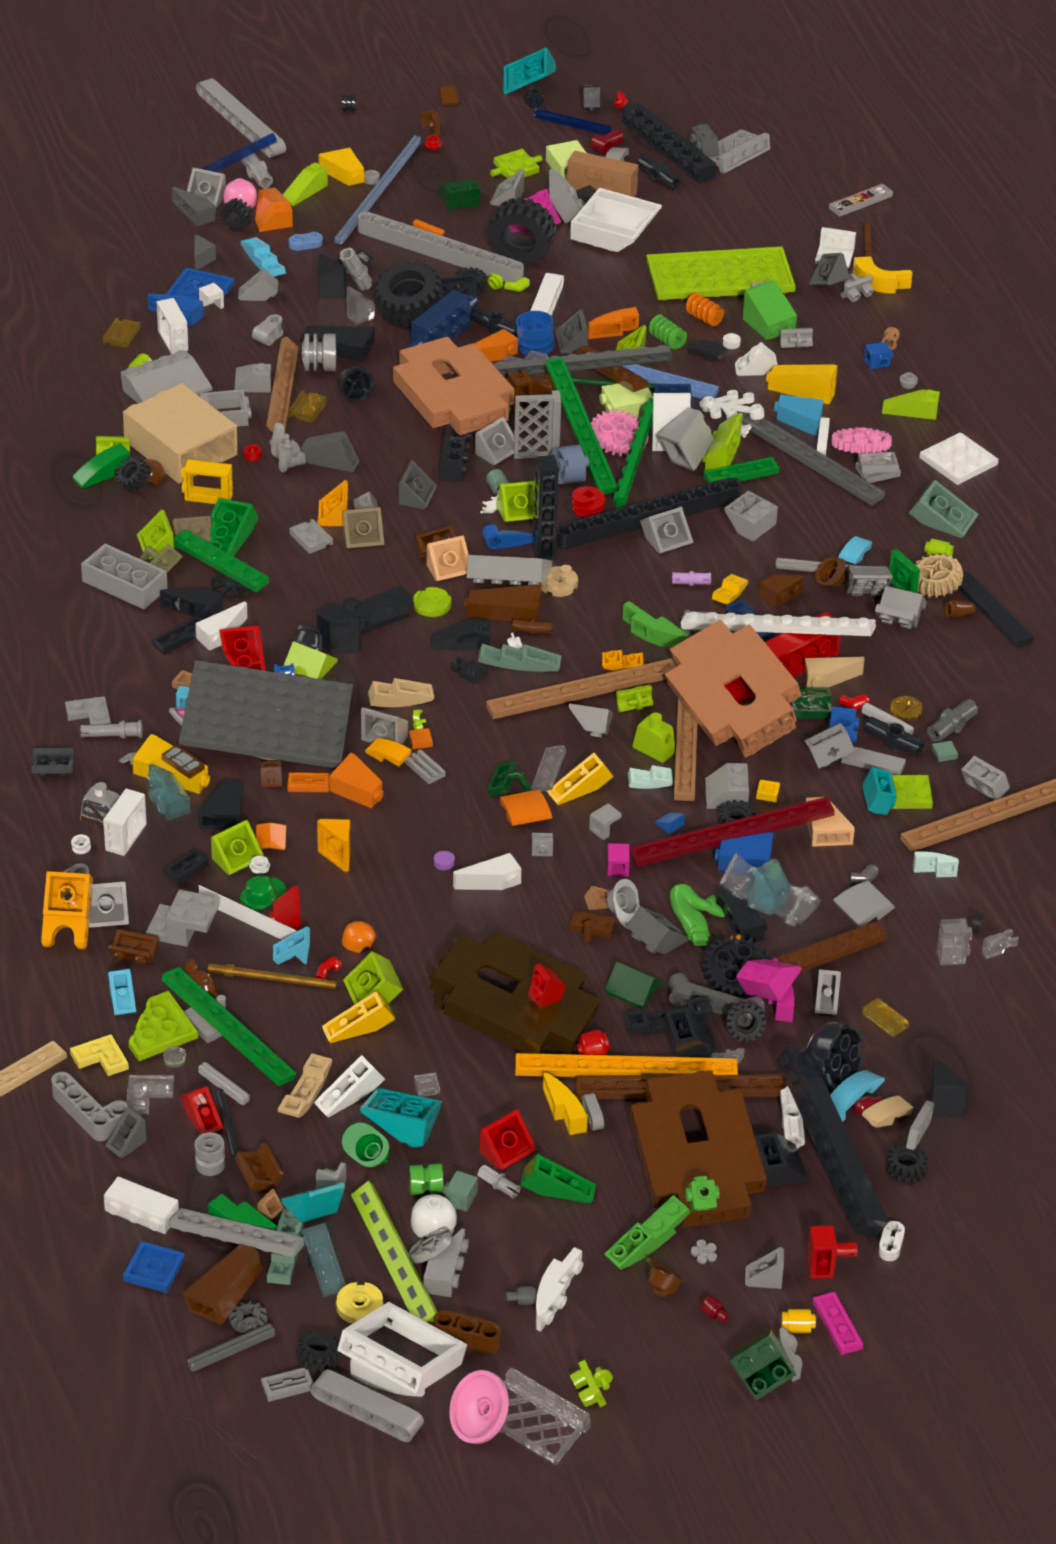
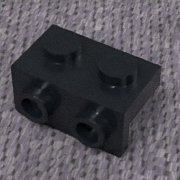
[31,747,74,776]

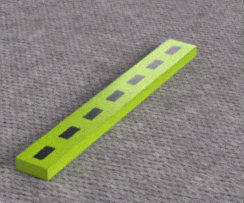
[351,1181,438,1325]

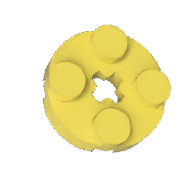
[336,1282,383,1324]

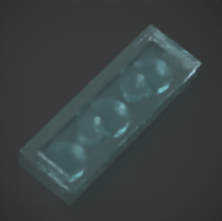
[302,1223,346,1298]

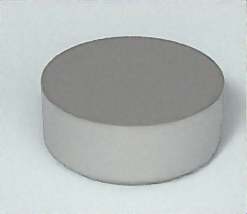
[364,170,380,185]

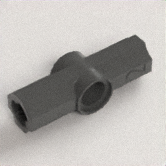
[927,699,978,742]

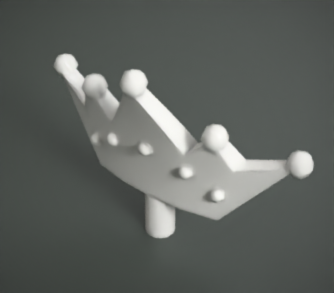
[480,490,499,514]

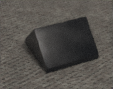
[319,254,347,298]
[929,1061,969,1118]

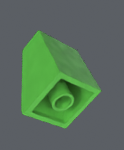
[743,280,797,340]

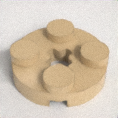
[540,565,578,597]

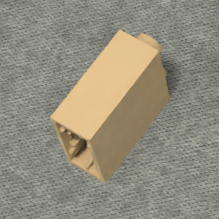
[123,383,237,484]

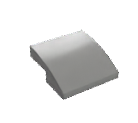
[833,881,895,927]

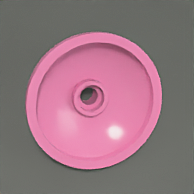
[449,1370,509,1444]

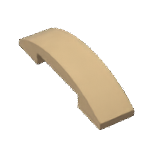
[278,1053,332,1118]

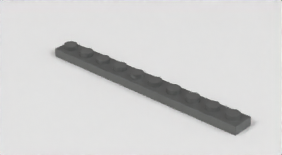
[492,345,673,378]
[742,412,885,506]

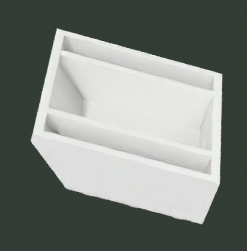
[570,188,662,252]

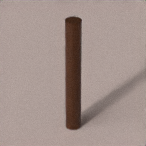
[864,222,872,256]

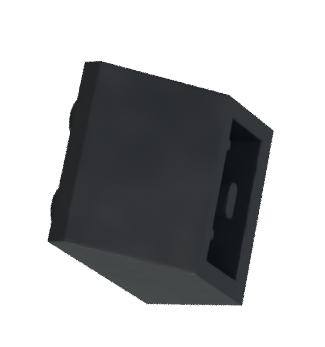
[317,603,361,653]
[664,1008,718,1058]
[754,1133,808,1187]

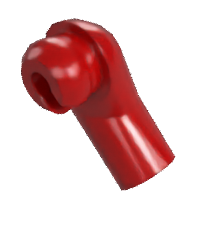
[614,91,628,109]
[839,694,870,710]

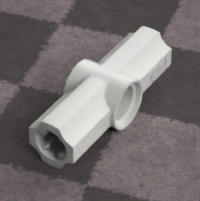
[780,1086,805,1149]

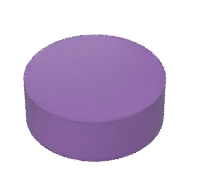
[434,851,455,871]

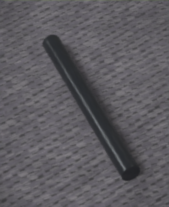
[215,1089,239,1161]

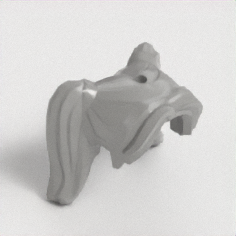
[271,422,306,473]

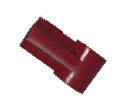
[590,129,624,155]

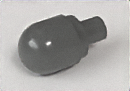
[506,1286,538,1305]

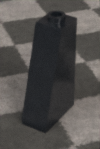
[300,325,375,362]

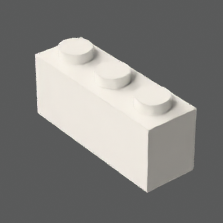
[104,1177,179,1234]

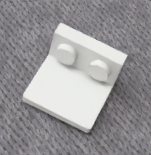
[815,227,856,268]

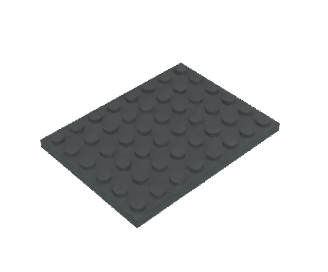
[179,660,353,768]

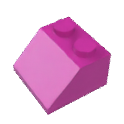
[736,959,802,1001]

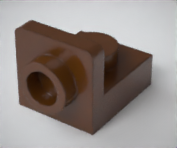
[421,111,440,136]
[260,760,282,787]

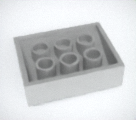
[121,350,212,404]

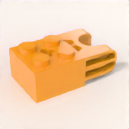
[42,871,93,950]

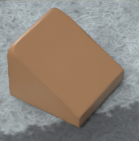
[584,886,609,910]
[257,1189,284,1221]

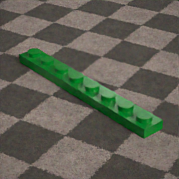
[614,398,653,509]
[161,967,296,1086]

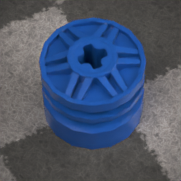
[516,311,554,357]

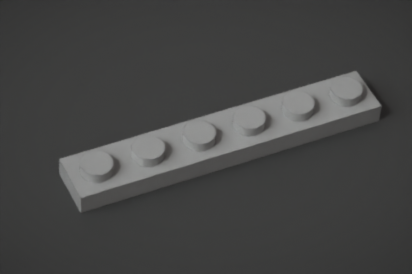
[170,1208,304,1257]

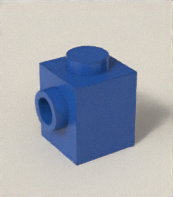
[864,342,893,369]

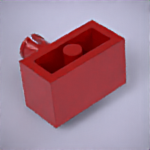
[807,1226,857,1279]

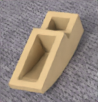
[368,678,434,707]

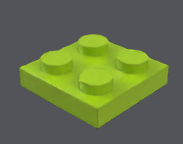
[891,775,933,809]

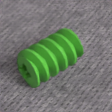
[649,314,687,350]

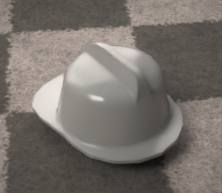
[607,879,640,928]

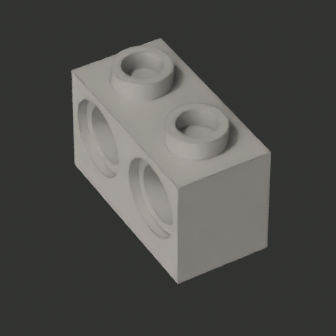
[961,756,1010,800]

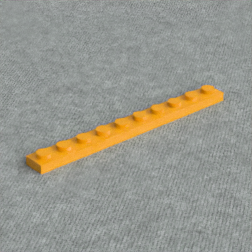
[515,1053,738,1077]

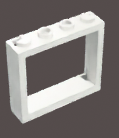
[337,1302,467,1394]

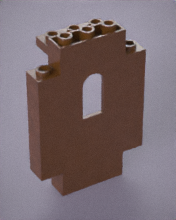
[629,1070,767,1228]

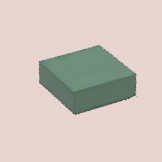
[932,741,958,762]

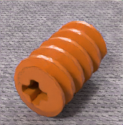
[686,292,724,326]

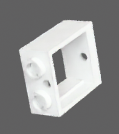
[156,298,188,354]
[103,789,147,856]

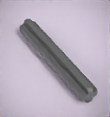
[187,1323,275,1372]

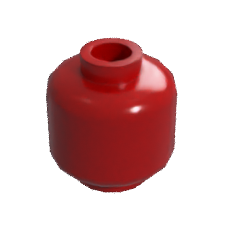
[577,1029,611,1055]

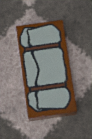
[162,745,205,779]

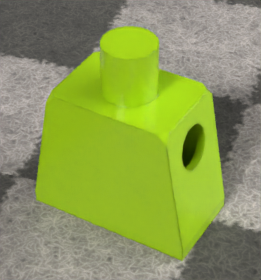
[633,713,676,763]

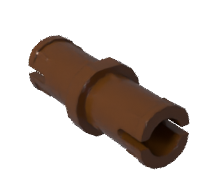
[512,619,552,635]

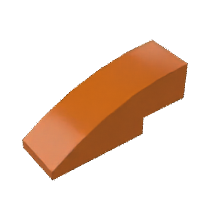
[588,307,639,339]

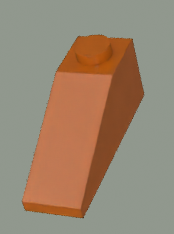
[474,329,518,362]

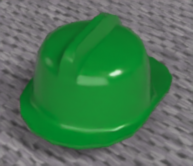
[240,876,286,910]
[342,1123,389,1167]

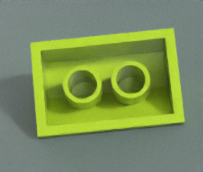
[703,413,743,470]

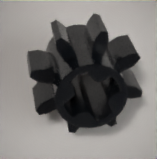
[524,88,545,109]

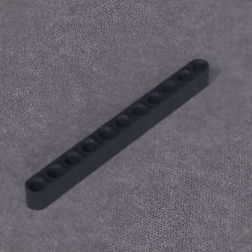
[556,478,741,549]

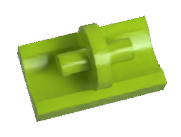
[96,436,130,455]
[616,684,653,712]
[570,1360,613,1408]

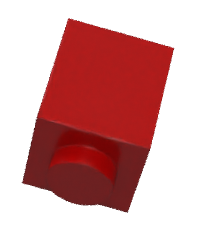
[269,886,301,931]
[179,1086,224,1135]

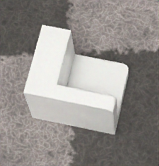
[199,283,224,309]

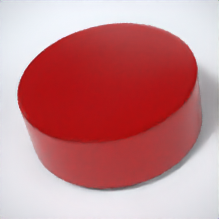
[243,444,262,461]

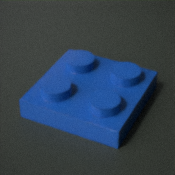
[123,1241,185,1293]

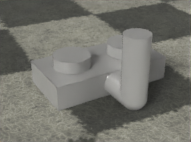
[183,995,226,1043]

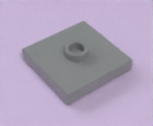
[858,452,899,473]

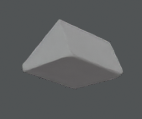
[354,492,378,509]

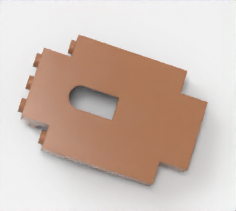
[393,337,515,435]
[665,619,802,758]

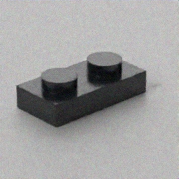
[164,849,209,885]

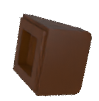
[439,85,459,106]

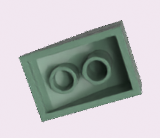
[909,480,979,538]

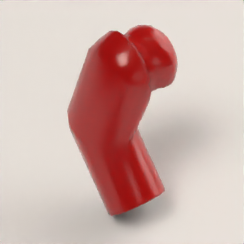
[315,956,342,979]

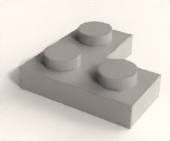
[65,696,111,725]

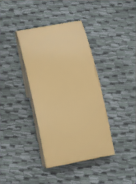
[862,1096,914,1128]

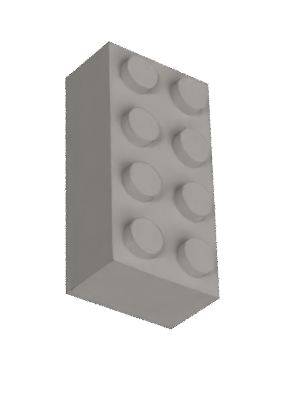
[81,544,168,609]

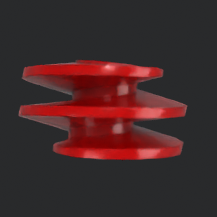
[572,486,605,517]

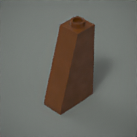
[464,585,542,622]
[183,1244,263,1325]

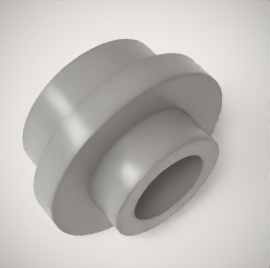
[900,372,918,389]

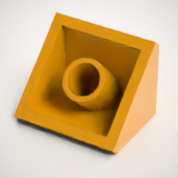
[318,480,348,526]
[317,819,350,872]

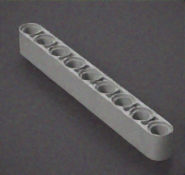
[196,78,286,158]

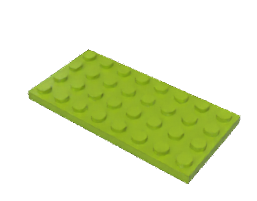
[646,247,795,300]

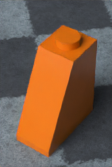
[329,753,384,808]

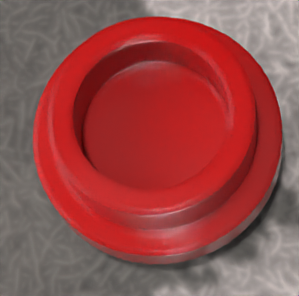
[425,135,441,150]

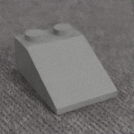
[549,169,584,223]

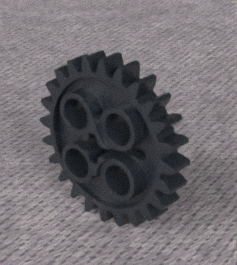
[702,934,770,998]

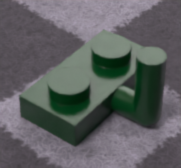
[486,761,533,797]

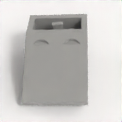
[846,566,892,596]

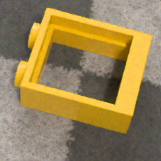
[181,459,233,504]

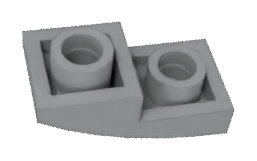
[605,147,629,161]
[779,1327,803,1382]

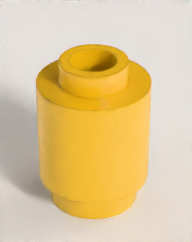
[782,1309,816,1333]

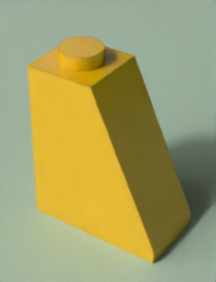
[319,148,364,186]

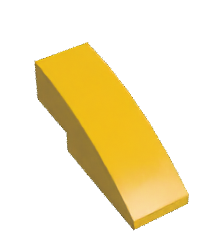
[543,1073,588,1135]

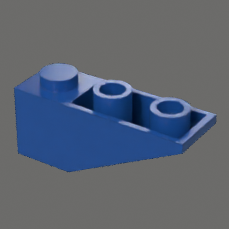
[148,294,204,326]

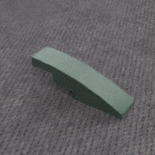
[478,644,561,672]
[267,1208,304,1285]

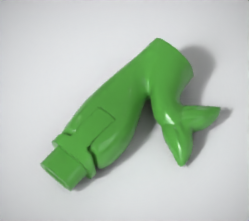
[670,884,725,946]

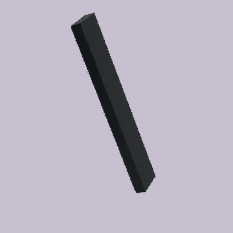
[958,571,1034,648]

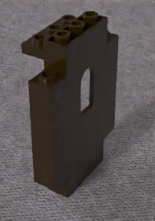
[429,931,601,1055]

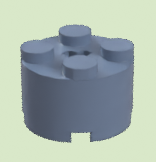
[551,445,589,484]

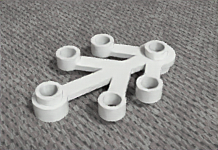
[699,390,765,420]

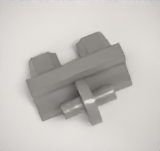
[840,273,874,302]
[780,328,813,348]

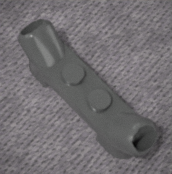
[668,973,765,1027]

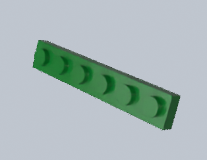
[173,529,269,593]

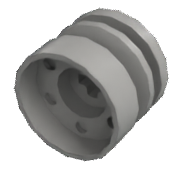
[302,334,336,372]

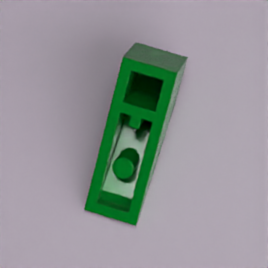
[520,1154,596,1203]

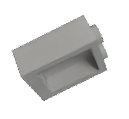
[200,389,251,427]

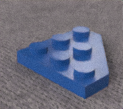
[166,268,234,300]

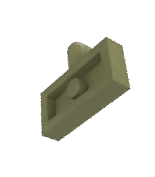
[139,544,183,573]

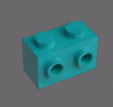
[862,767,897,815]

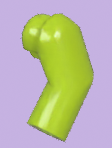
[504,277,530,292]

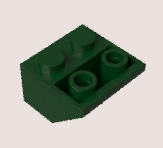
[729,1329,796,1400]

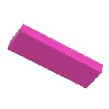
[813,1292,863,1355]

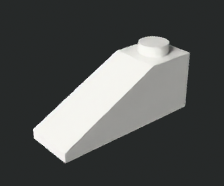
[196,601,247,651]
[453,853,521,890]
[314,1055,385,1118]

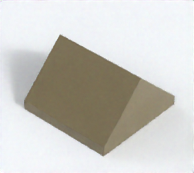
[342,507,384,549]

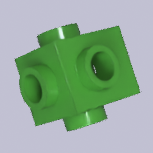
[685,1176,719,1212]

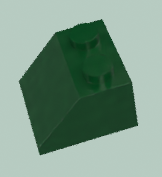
[438,179,480,211]

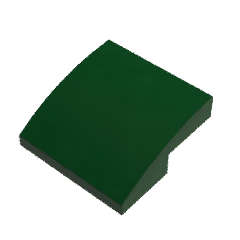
[791,688,832,719]

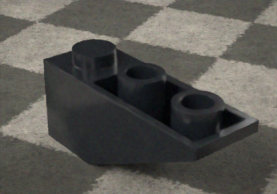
[160,588,223,619]

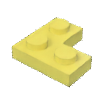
[70,1034,129,1076]

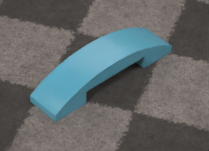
[830,1070,885,1122]

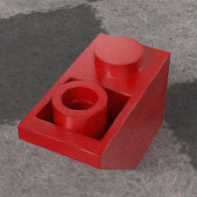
[528,964,565,1009]

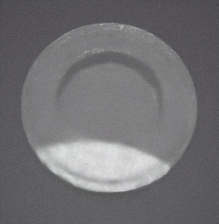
[163,1046,186,1068]

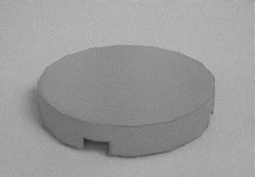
[409,1229,453,1263]

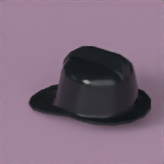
[288,624,332,656]

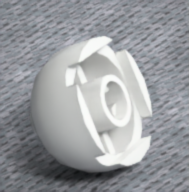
[411,1194,457,1239]

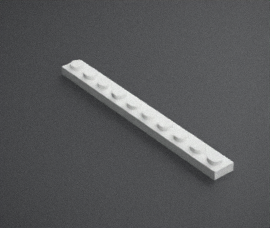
[681,612,876,636]

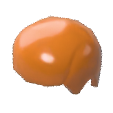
[341,921,376,953]

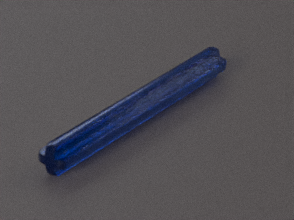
[534,108,611,135]
[201,133,277,172]

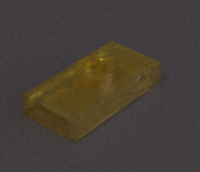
[862,998,909,1037]

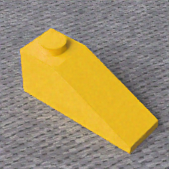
[547,753,614,805]
[322,991,395,1043]

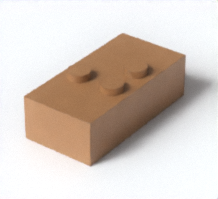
[567,151,638,197]

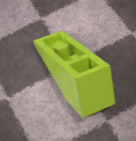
[283,162,328,206]
[882,390,940,420]

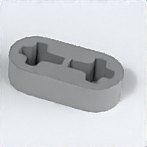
[582,1093,604,1131]

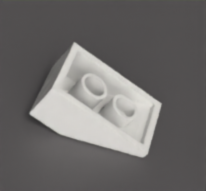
[651,393,691,451]

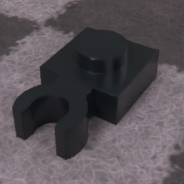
[450,657,487,684]

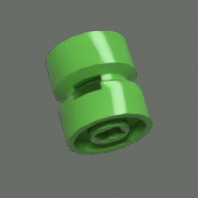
[409,1164,444,1195]

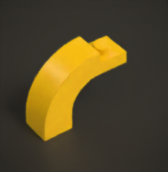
[853,256,912,293]

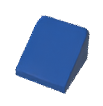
[655,812,685,834]

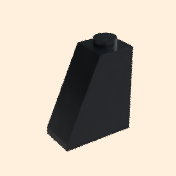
[198,781,244,830]

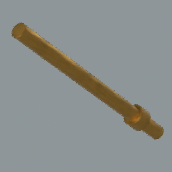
[208,964,337,989]

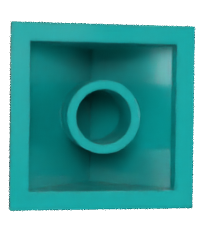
[281,1182,345,1223]

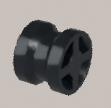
[342,94,355,111]

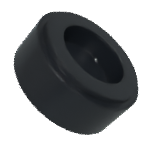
[970,911,984,934]

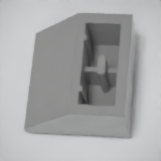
[725,491,778,541]

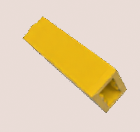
[766,365,838,404]
[132,734,210,794]

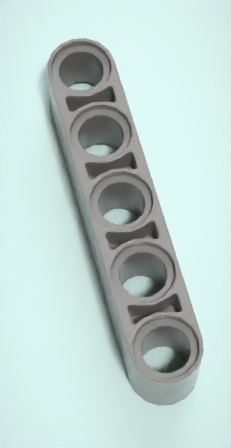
[310,1370,424,1442]

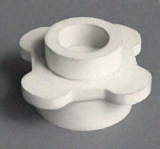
[507,633,523,649]

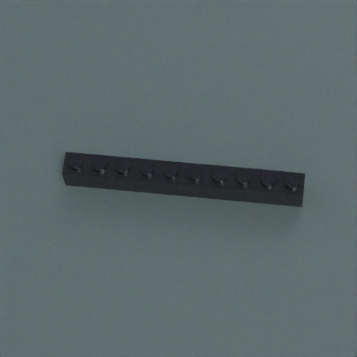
[776,1045,889,1237]

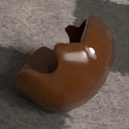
[135,459,166,485]

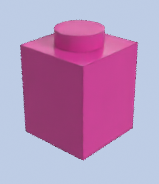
[607,843,629,876]

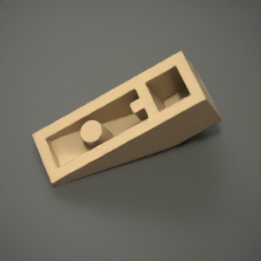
[804,657,864,688]

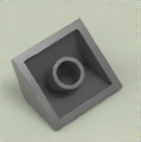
[809,253,850,286]
[555,309,588,354]
[399,460,437,509]

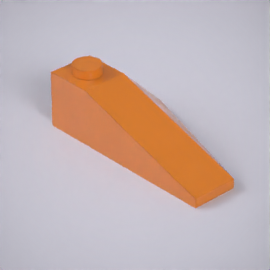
[255,188,293,232]

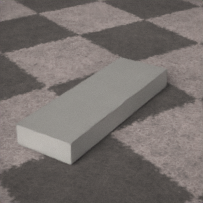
[841,746,906,775]
[906,1100,934,1150]

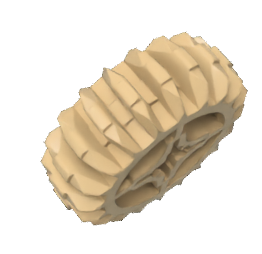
[916,553,963,598]

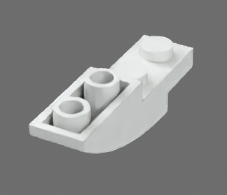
[536,1247,583,1331]

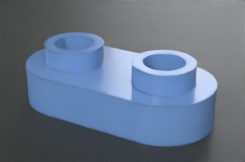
[289,232,323,251]

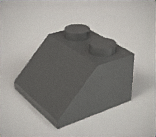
[626,906,689,954]

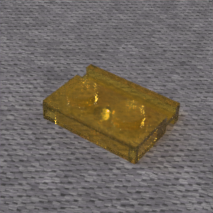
[102,318,141,348]
[288,391,327,422]

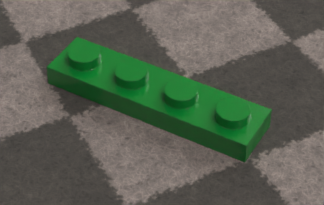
[703,457,779,484]

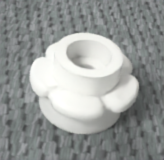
[249,856,270,875]

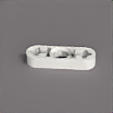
[817,417,830,456]

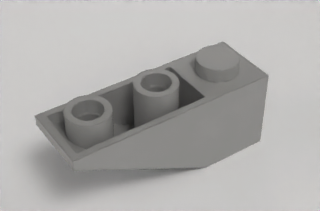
[424,1229,469,1297]

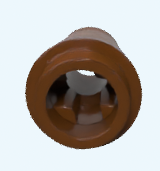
[945,600,975,619]

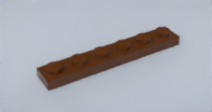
[573,346,648,392]
[778,921,888,973]

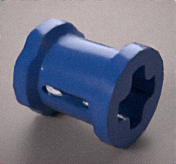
[274,663,295,675]

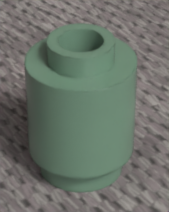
[486,469,509,494]

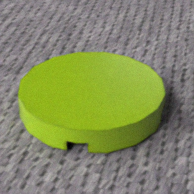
[413,587,451,617]

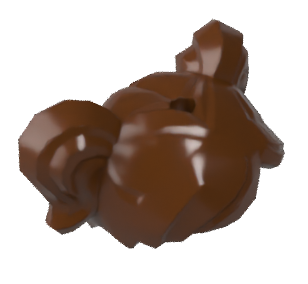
[184,959,219,997]

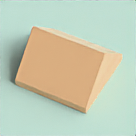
[427,535,469,581]

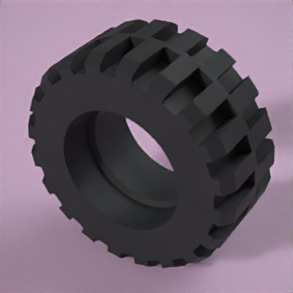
[487,197,556,266]
[374,261,444,327]

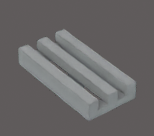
[404,749,445,784]
[261,1368,314,1402]

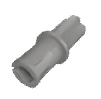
[477,1165,521,1199]

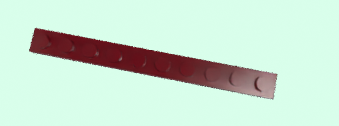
[630,796,835,867]

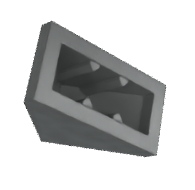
[194,235,216,269]
[105,1107,147,1158]

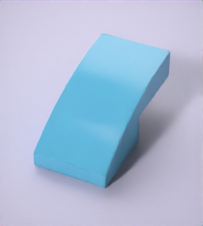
[839,536,872,564]

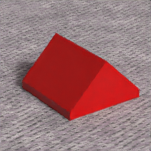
[480,1109,537,1170]

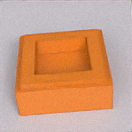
[409,728,433,749]

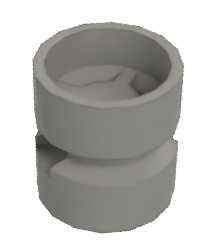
[195,1132,225,1176]

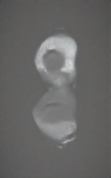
[711,1048,745,1064]

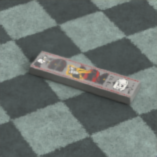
[829,184,893,217]

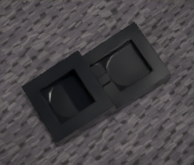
[687,339,728,360]

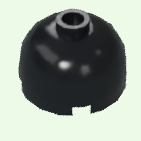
[338,365,375,403]

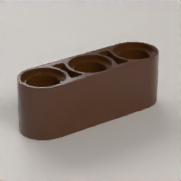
[434,1310,501,1354]

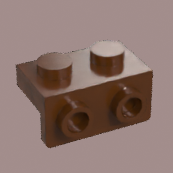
[108,929,160,965]
[234,1143,283,1190]

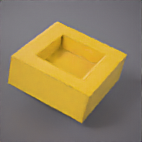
[756,780,780,802]

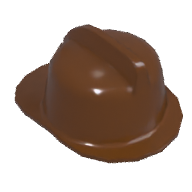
[815,557,847,587]
[646,1257,686,1298]

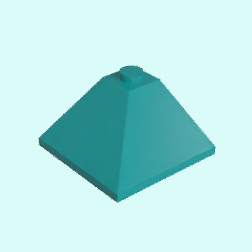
[503,47,556,94]
[360,1088,442,1148]

